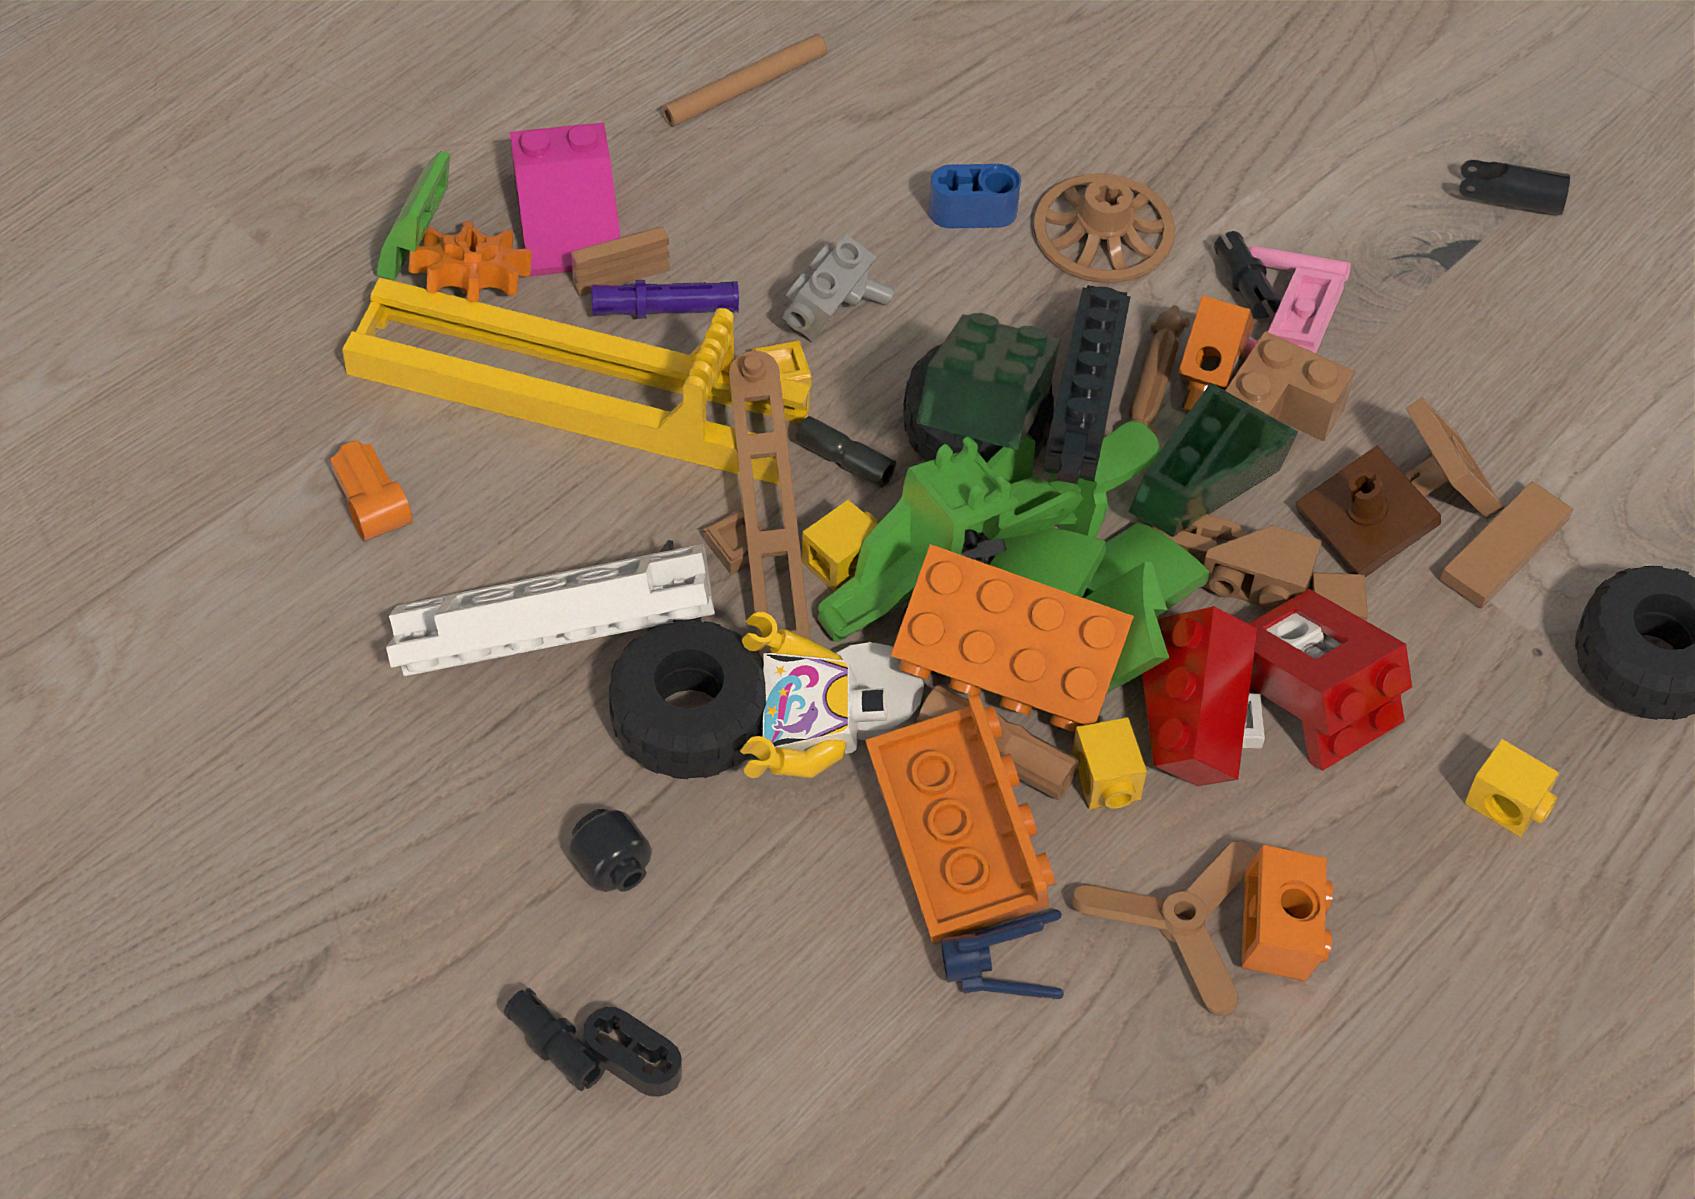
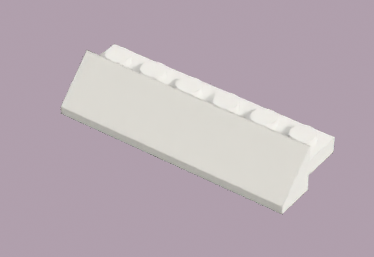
[386,544,715,676]

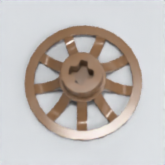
[1034,173,1175,283]

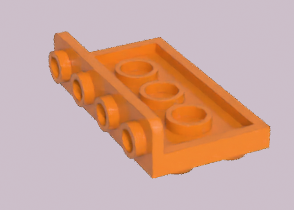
[890,544,1134,732]
[865,694,1056,944]

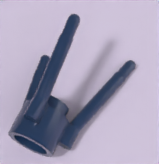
[941,909,1064,999]

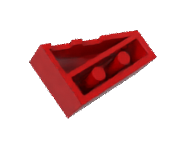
[1142,606,1257,786]

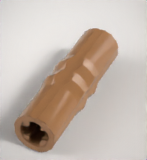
[917,684,1080,800]

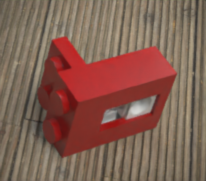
[1248,589,1412,771]

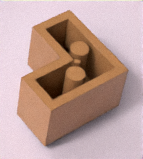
[1214,331,1355,454]

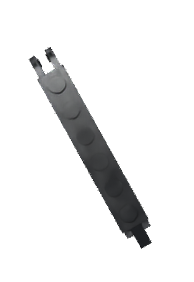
[1042,285,1131,484]

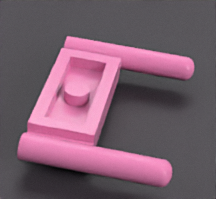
[1243,246,1351,358]

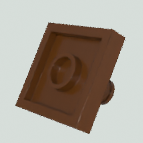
[1296,445,1441,577]

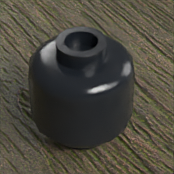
[569,809,652,892]

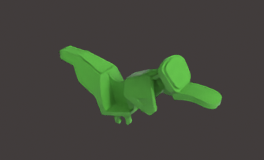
[818,421,1160,642]

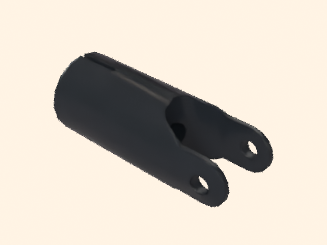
[1459,160,1570,215]

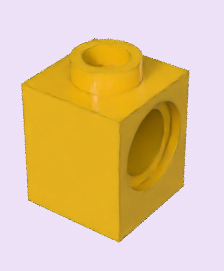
[802,499,879,592]
[1071,717,1147,810]
[1465,739,1559,837]

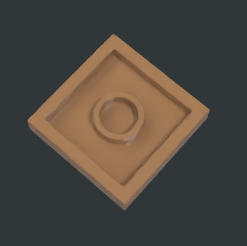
[1404,397,1504,519]

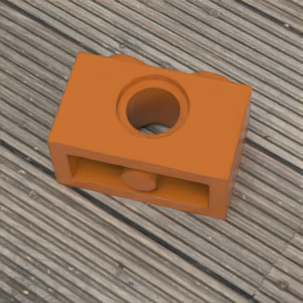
[1241,844,1333,981]

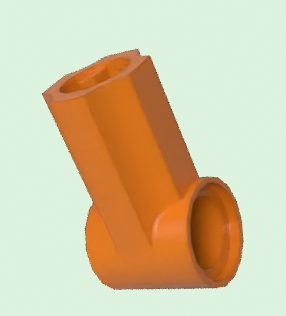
[330,440,413,541]

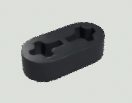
[583,1007,682,1097]

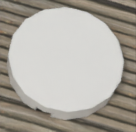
[837,642,924,740]

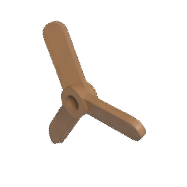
[1072,841,1255,1016]

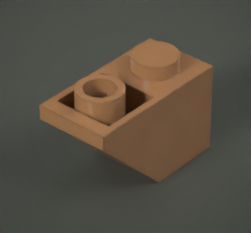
[1201,525,1322,611]

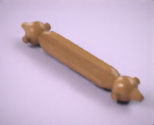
[1127,305,1190,436]

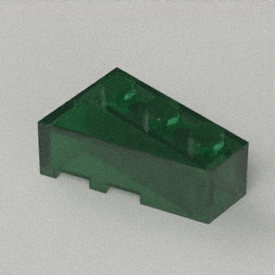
[1128,383,1298,537]

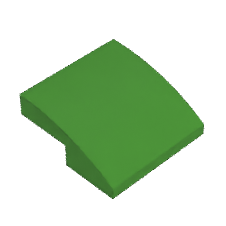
[377,151,450,280]
[1082,522,1210,616]
[990,528,1106,598]
[1084,561,1169,693]

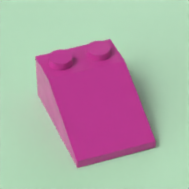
[510,122,621,276]

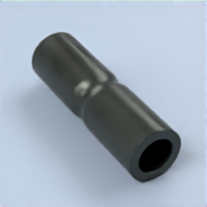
[795,416,896,488]

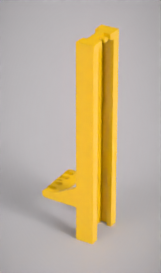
[342,277,811,485]

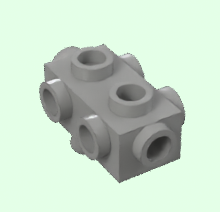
[782,234,894,341]

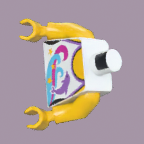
[740,612,888,779]

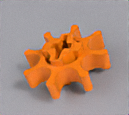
[408,221,532,302]

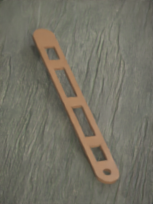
[729,351,811,661]

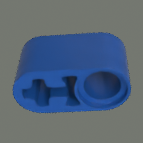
[929,164,1021,228]

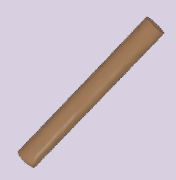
[662,34,827,127]

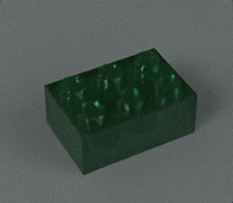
[917,313,1061,450]

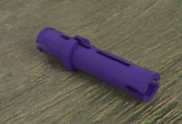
[591,280,739,319]

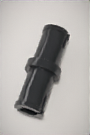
[1214,231,1281,319]
[504,988,606,1091]

